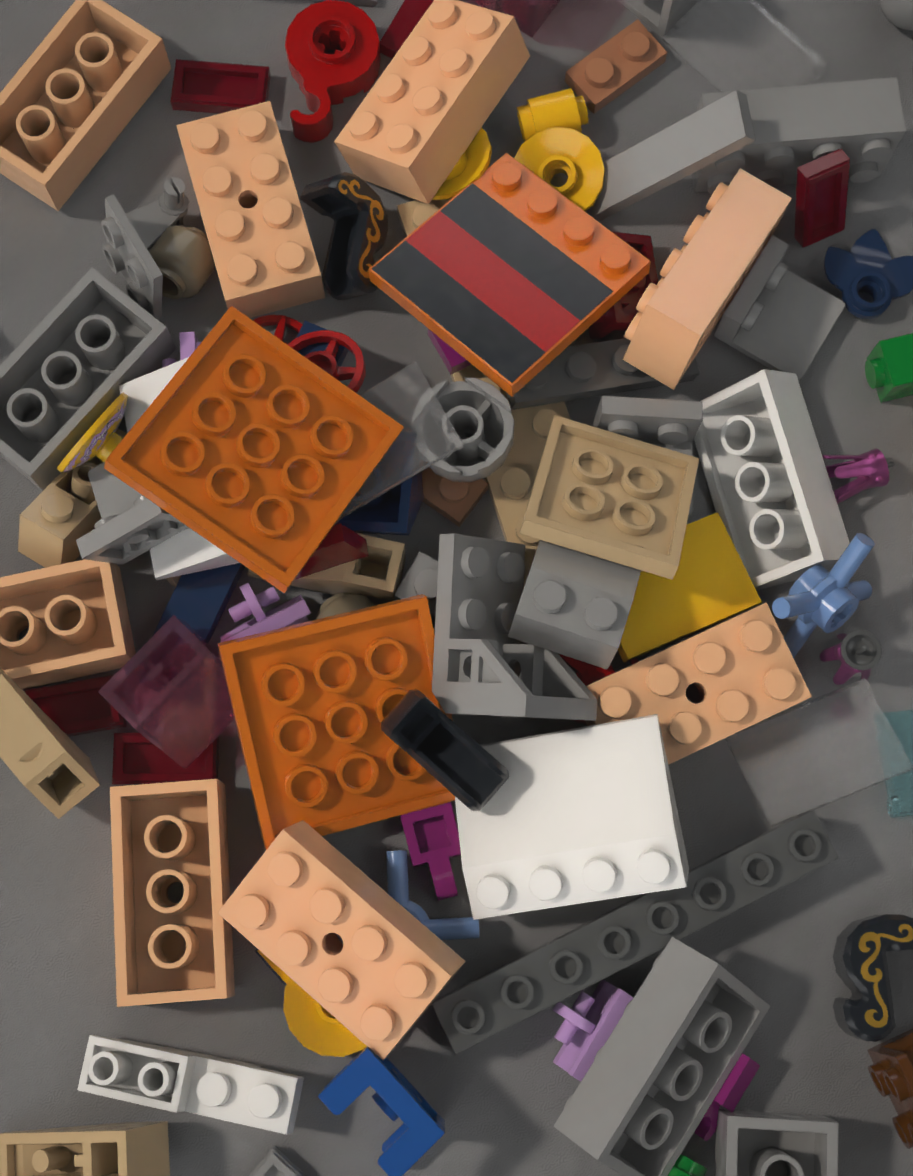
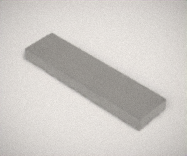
[586,90,756,222]

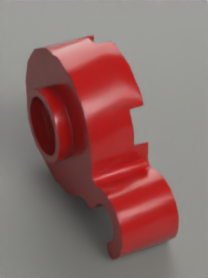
[285,0,381,143]

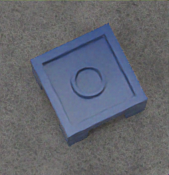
[318,1047,445,1176]

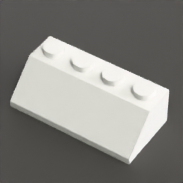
[694,369,850,590]

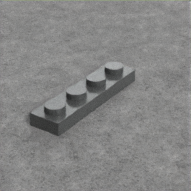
[507,338,700,410]

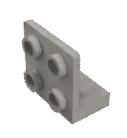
[714,235,845,382]
[593,395,703,518]
[76,462,189,565]

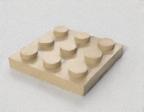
[520,415,699,580]

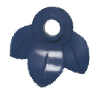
[824,229,913,319]

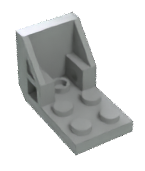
[432,533,597,721]

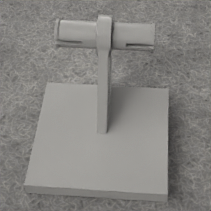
[101,177,189,322]

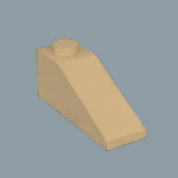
[0,1121,170,1176]

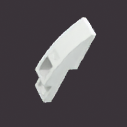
[77,1035,304,1135]

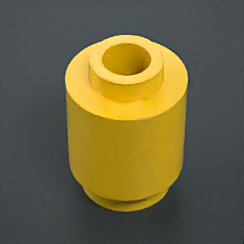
[516,88,589,142]

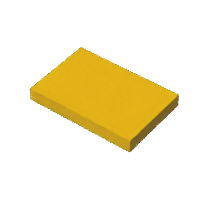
[618,512,762,663]

